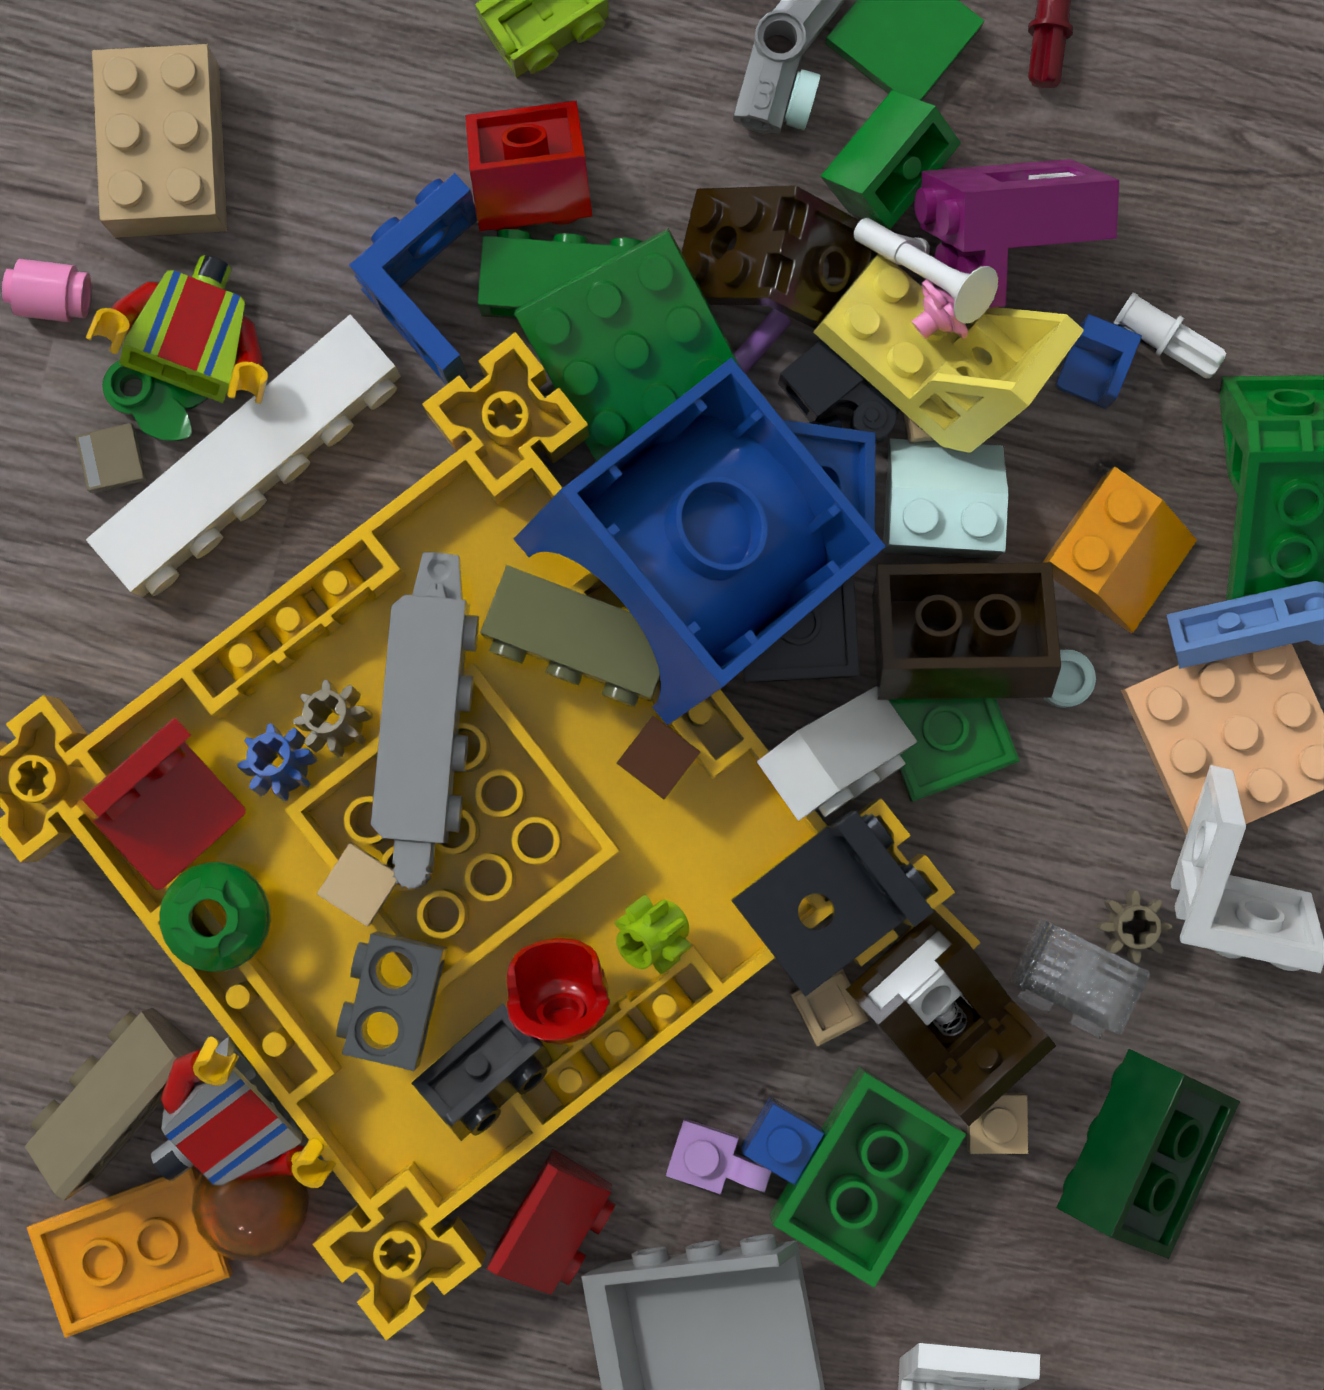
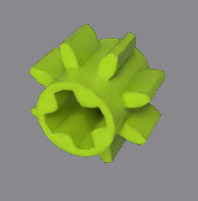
[615,895,691,974]

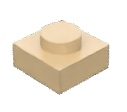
[967,1093,1028,1154]

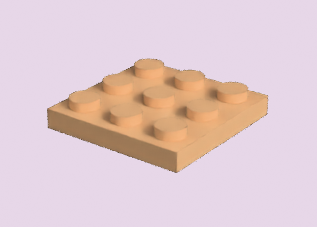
[1121,644,1324,835]

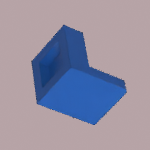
[1055,314,1142,409]

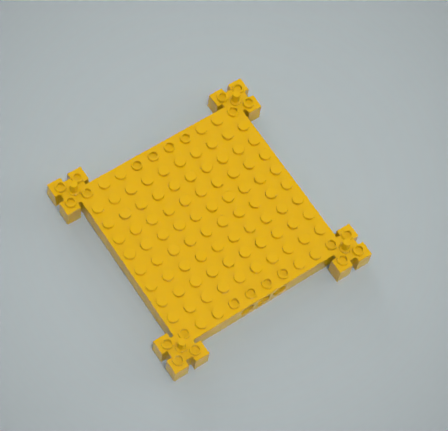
[0,332,955,1341]

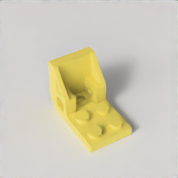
[813,254,1084,453]

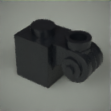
[778,340,901,444]

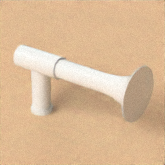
[854,218,998,324]

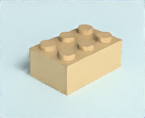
[92,44,227,238]

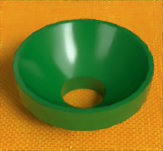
[159,862,271,972]

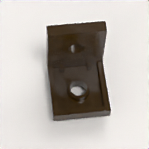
[681,185,878,329]

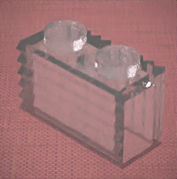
[1009,919,1151,1039]

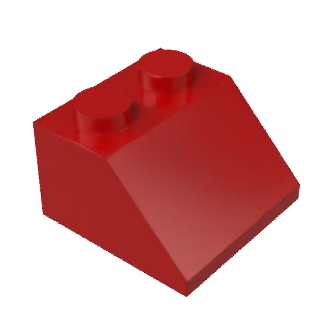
[465,100,593,232]
[487,1149,616,1295]

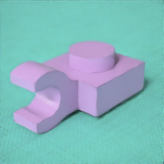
[666,1118,771,1194]

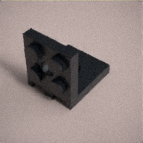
[731,811,934,997]

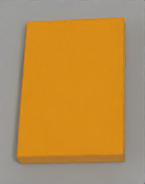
[26,1166,233,1338]

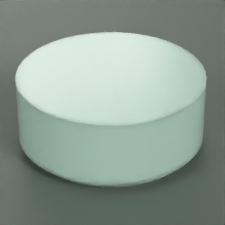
[784,69,820,130]
[1043,649,1096,708]

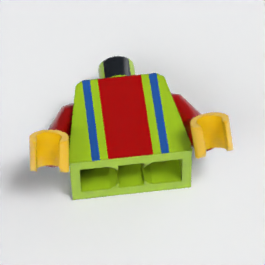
[86,255,268,404]

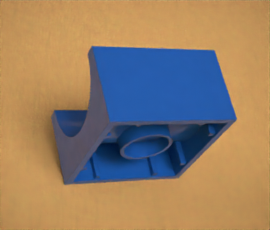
[514,357,886,725]

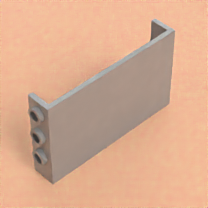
[581,1234,825,1390]

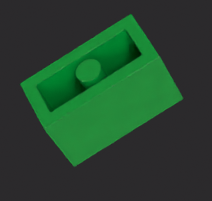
[820,90,961,230]

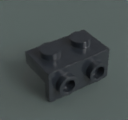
[411,1003,552,1141]

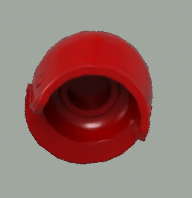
[507,938,610,1044]

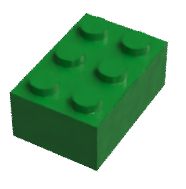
[769,1066,966,1288]

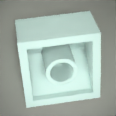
[883,439,1008,559]

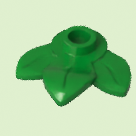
[102,360,208,441]

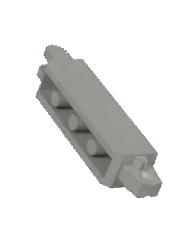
[371,552,479,890]

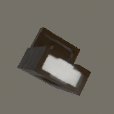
[846,909,1056,1126]

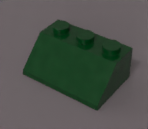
[1056,1049,1240,1259]

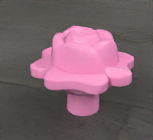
[911,279,968,339]

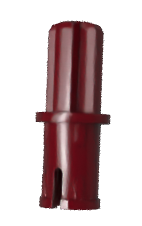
[1028,0,1073,88]

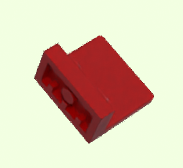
[76,718,246,890]

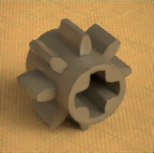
[293,680,373,758]
[1095,890,1173,963]

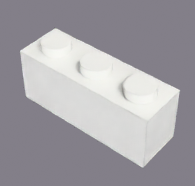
[757,686,918,821]

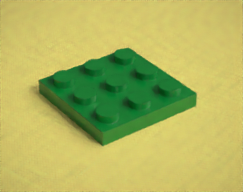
[514,228,744,462]

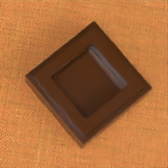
[616,716,700,800]

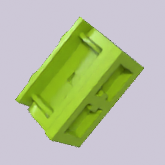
[475,0,609,78]

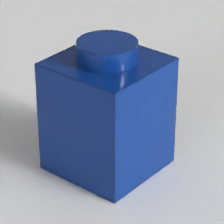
[741,1096,824,1185]

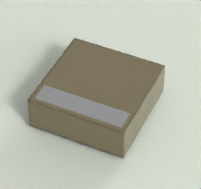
[75,423,147,493]

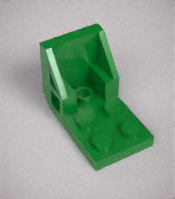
[1219,375,1324,601]

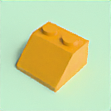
[1043,467,1197,633]

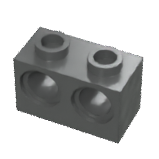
[336,931,447,1071]

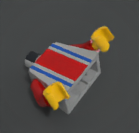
[151,1036,336,1188]

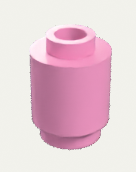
[2,259,92,322]

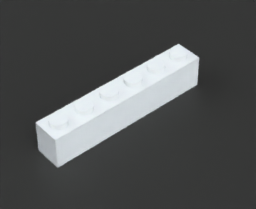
[86,314,401,598]

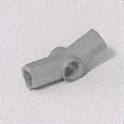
[733,0,846,134]

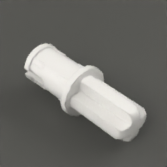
[1113,292,1226,378]

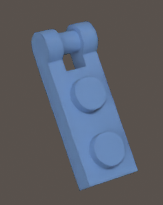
[1166,581,1324,669]

